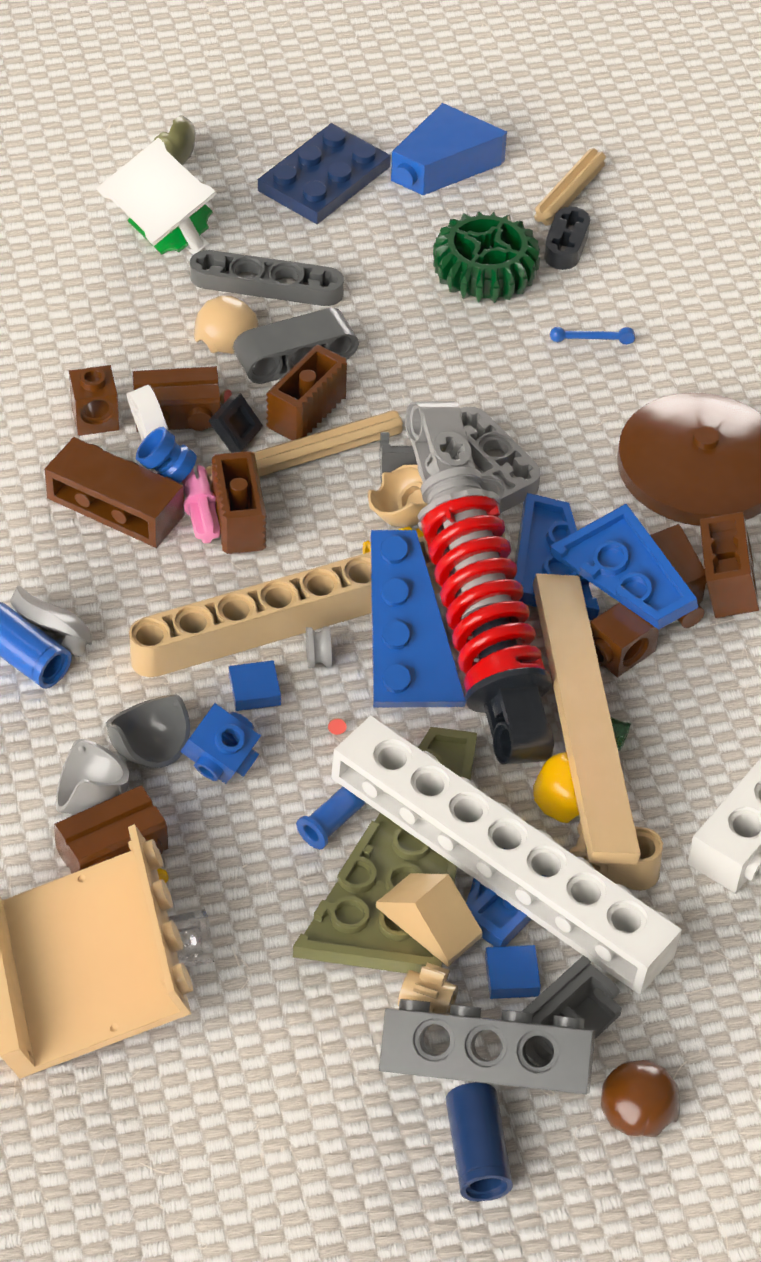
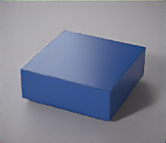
[228,660,281,711]
[485,945,541,999]

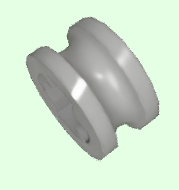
[306,626,332,668]

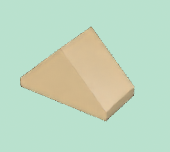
[376,873,483,967]

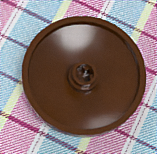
[617,393,761,526]

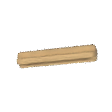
[534,148,606,226]

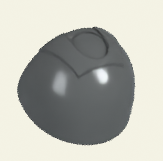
[106,694,190,768]

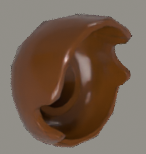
[601,1060,680,1137]

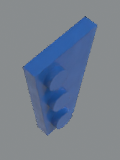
[513,493,600,620]
[550,504,698,629]

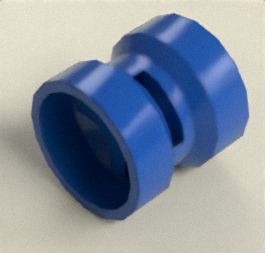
[136,427,197,483]

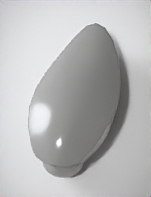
[10,585,92,657]

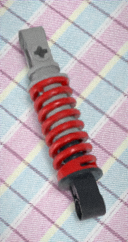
[405,401,554,765]

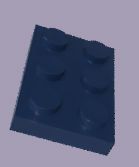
[258,123,391,224]

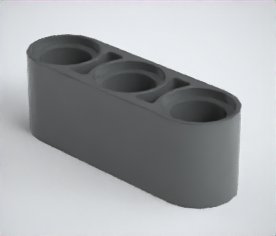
[233,308,359,384]

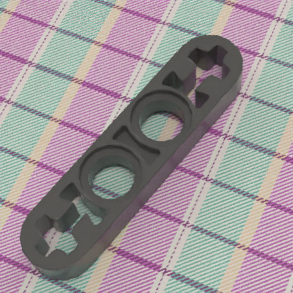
[190,250,344,306]

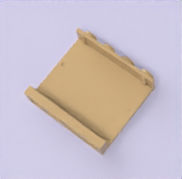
[0,824,193,1079]

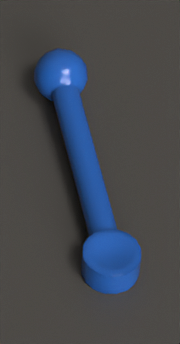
[550,326,635,345]

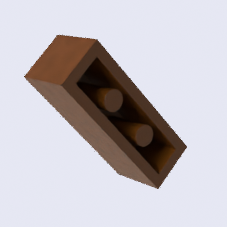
[44,437,185,548]

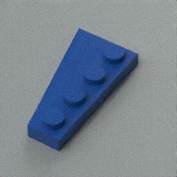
[370,530,466,708]

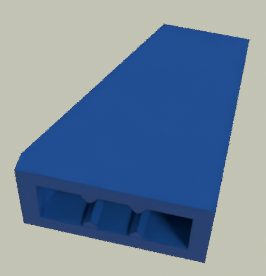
[391,103,507,195]

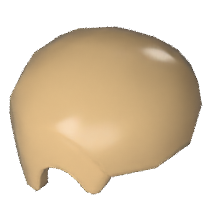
[194,295,258,354]
[368,465,428,528]

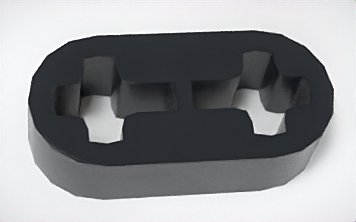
[544,206,590,270]

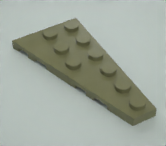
[293,727,477,973]

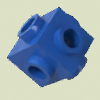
[180,703,261,784]

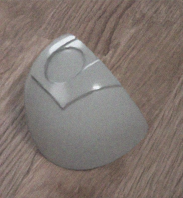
[56,739,129,815]

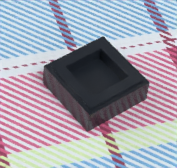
[209,393,263,453]

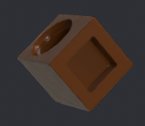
[69,365,120,436]
[590,602,660,678]

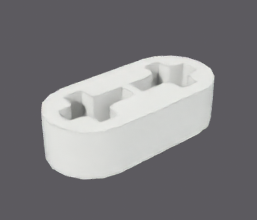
[127,385,169,441]

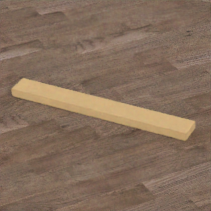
[533,573,641,865]

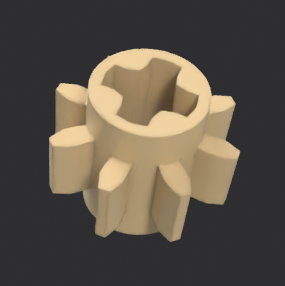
[398,962,458,1030]

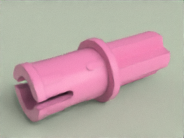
[181,465,220,543]

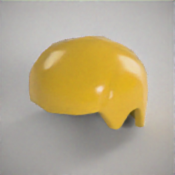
[533,752,579,823]

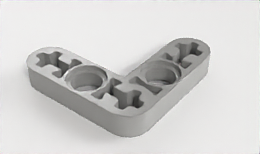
[460,407,540,513]

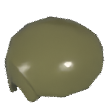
[153,115,196,165]

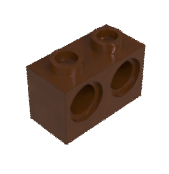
[699,512,759,618]

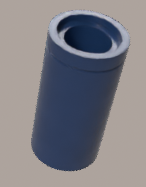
[445,1082,513,1202]

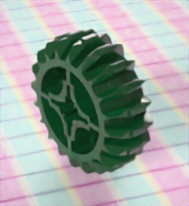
[433,210,540,303]

